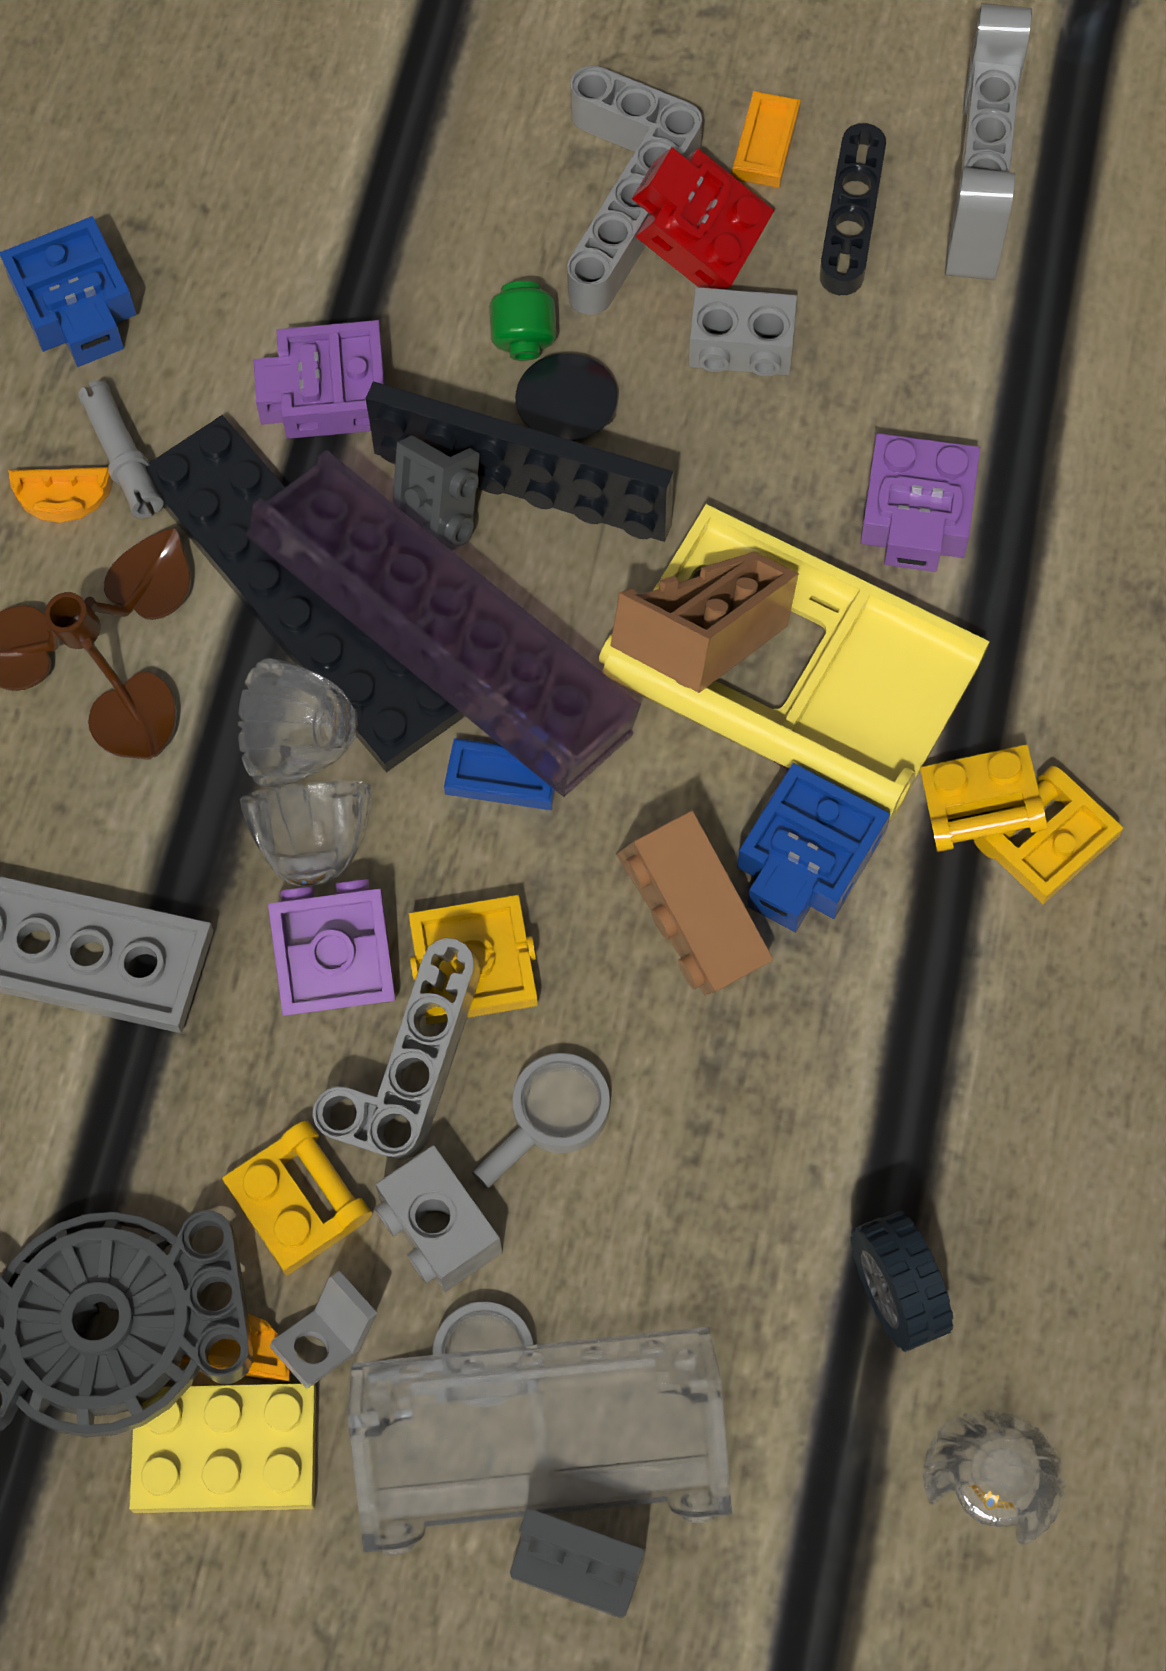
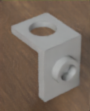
[270,1271,377,1388]

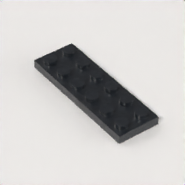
[365,381,674,542]

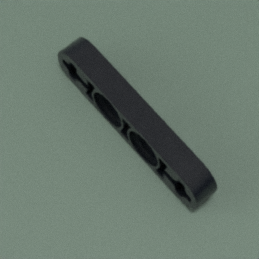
[819,123,886,296]

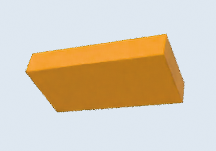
[732,91,801,188]

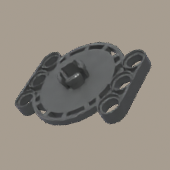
[0,1210,253,1438]

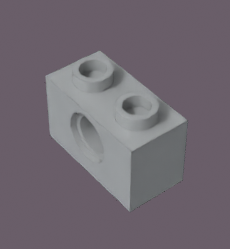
[374,1145,502,1293]

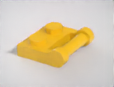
[920,744,1048,852]
[973,766,1123,905]
[222,1120,372,1277]

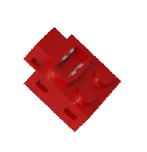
[631,147,775,290]

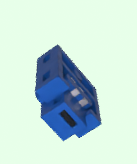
[0,216,136,367]
[737,763,890,933]

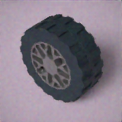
[850,1210,954,1352]

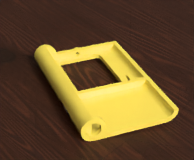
[599,504,990,821]

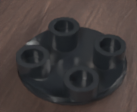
[515,353,618,441]

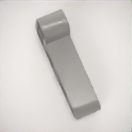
[313,938,481,1159]

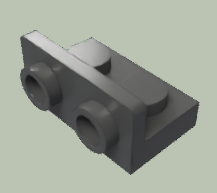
[390,435,480,559]
[510,1507,645,1618]

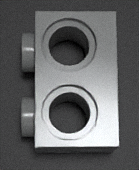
[689,287,797,376]

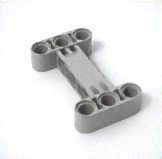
[945,3,1032,281]

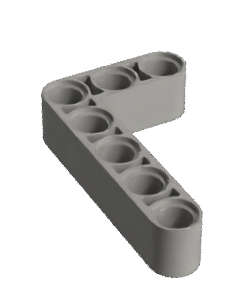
[567,66,702,315]

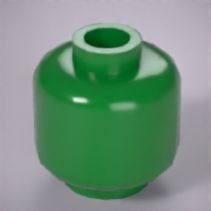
[489,281,557,361]

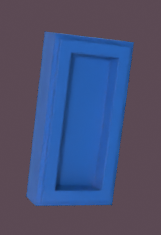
[444,738,561,810]

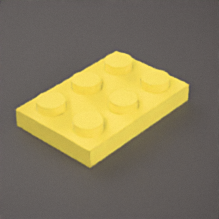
[129,1384,317,1513]

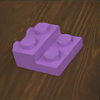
[268,879,396,1016]

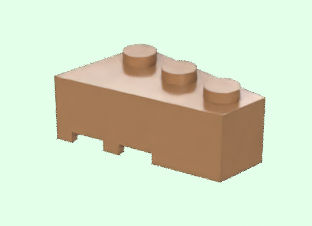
[610,552,799,693]
[616,810,774,996]

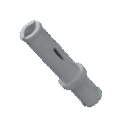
[78,381,163,519]

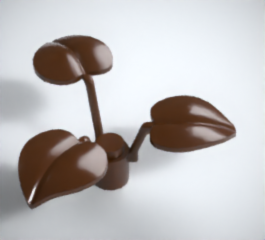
[0,528,191,760]

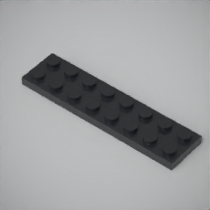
[146,415,472,773]

